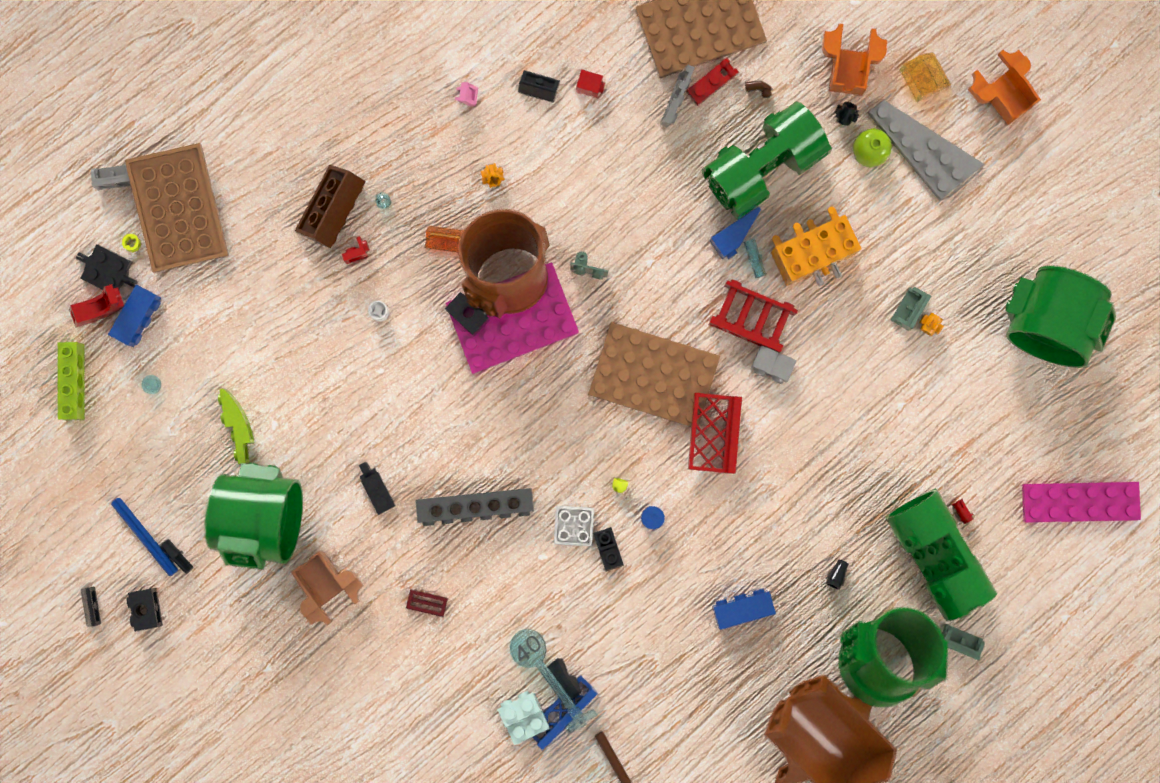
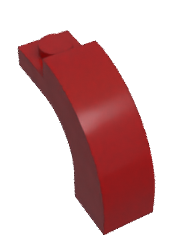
[69,284,124,328]

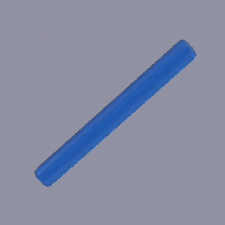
[111,498,178,576]

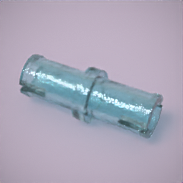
[743,239,767,279]

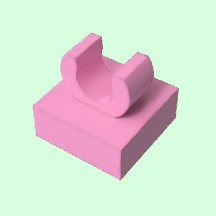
[455,82,478,106]

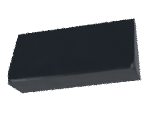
[518,70,560,102]
[81,586,101,627]

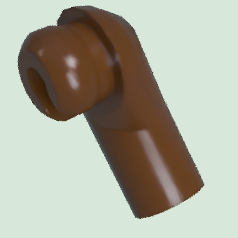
[745,80,772,98]

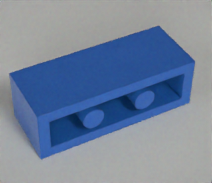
[108,284,161,347]
[712,588,776,630]

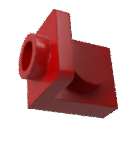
[342,236,370,264]

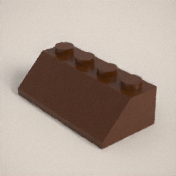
[295,164,366,249]

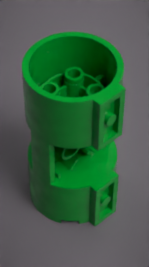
[702,101,832,220]
[886,488,997,621]

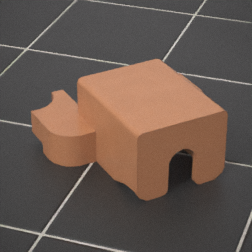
[291,550,364,625]

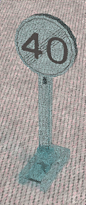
[510,629,597,734]

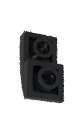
[593,527,624,572]
[545,658,582,703]

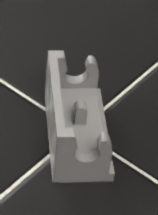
[91,164,131,190]

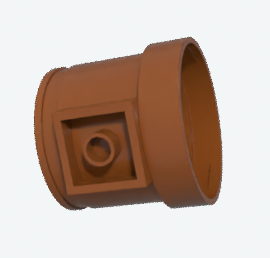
[458,209,550,319]

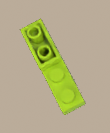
[218,389,255,464]

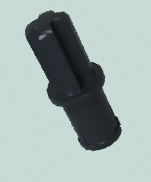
[160,539,194,574]

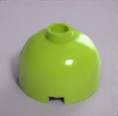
[852,128,892,168]

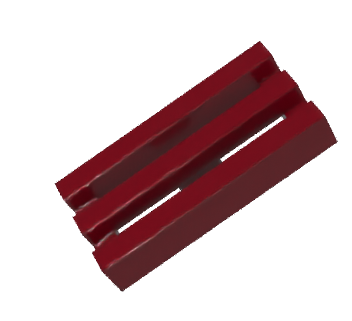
[406,589,448,617]

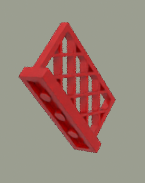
[688,393,742,474]

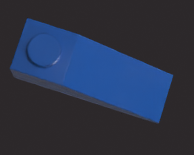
[710,207,761,259]

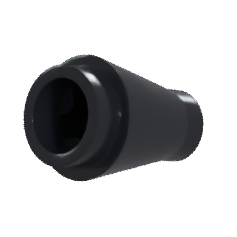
[826,559,849,590]

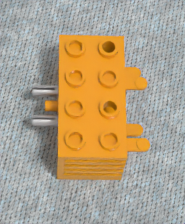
[770,206,862,287]

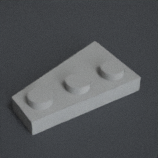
[660,65,695,128]

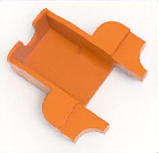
[822,24,887,96]
[968,50,1041,125]

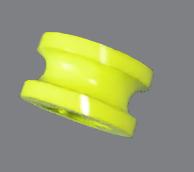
[122,234,141,252]

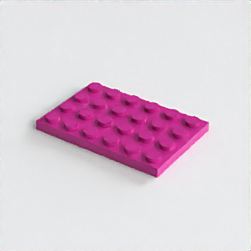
[445,262,579,374]

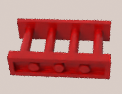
[708,280,798,353]

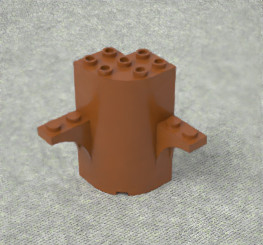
[764,674,897,783]

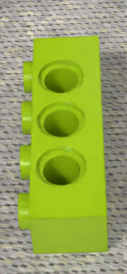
[58,342,85,421]

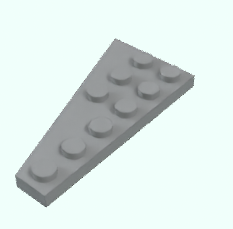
[868,100,985,200]

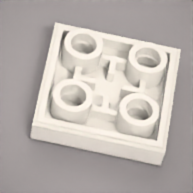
[554,506,594,547]

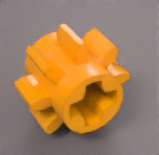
[481,163,505,188]
[919,313,944,336]

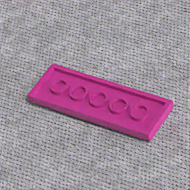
[1022,482,1141,523]

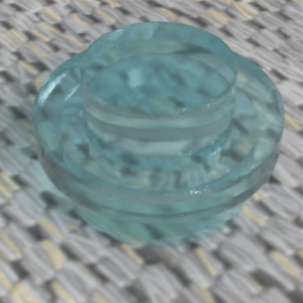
[141,375,161,394]

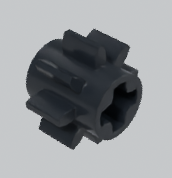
[835,102,859,126]

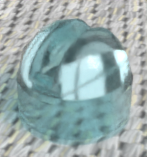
[375,192,392,209]

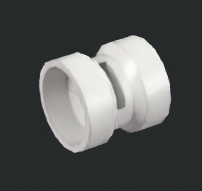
[368,301,389,322]

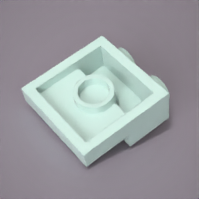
[497,691,550,745]

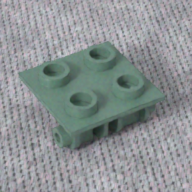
[570,251,609,280]

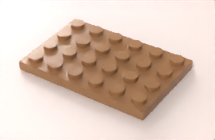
[635,0,767,78]
[125,143,229,273]
[588,322,720,427]

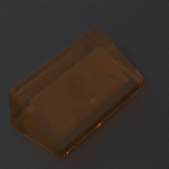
[425,226,464,252]

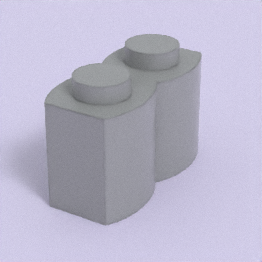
[751,346,797,384]

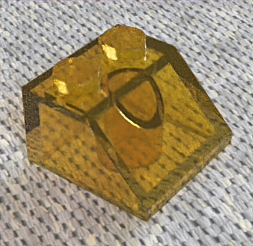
[900,52,951,102]

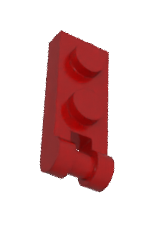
[686,58,739,106]

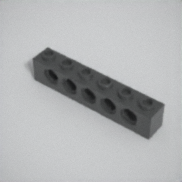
[415,488,534,526]

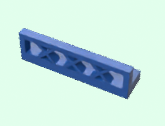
[532,675,598,750]

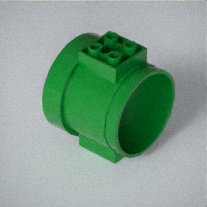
[1005,266,1116,368]
[205,463,303,570]
[838,607,948,708]

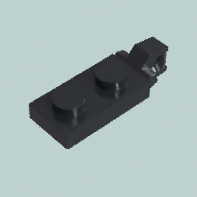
[359,462,396,515]

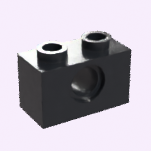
[445,292,490,337]
[127,588,163,632]

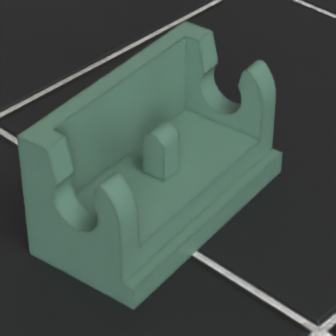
[891,287,931,331]
[942,624,985,660]

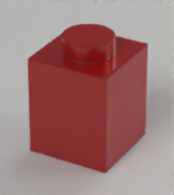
[576,69,606,98]

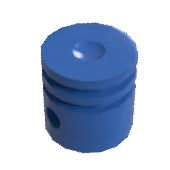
[641,506,665,530]

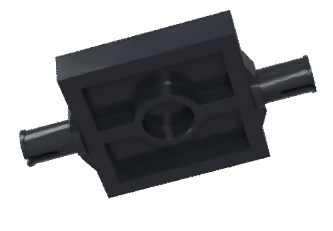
[76,244,138,290]

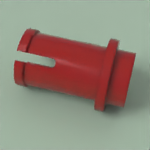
[951,499,974,524]

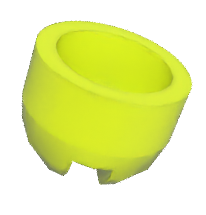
[612,478,629,493]

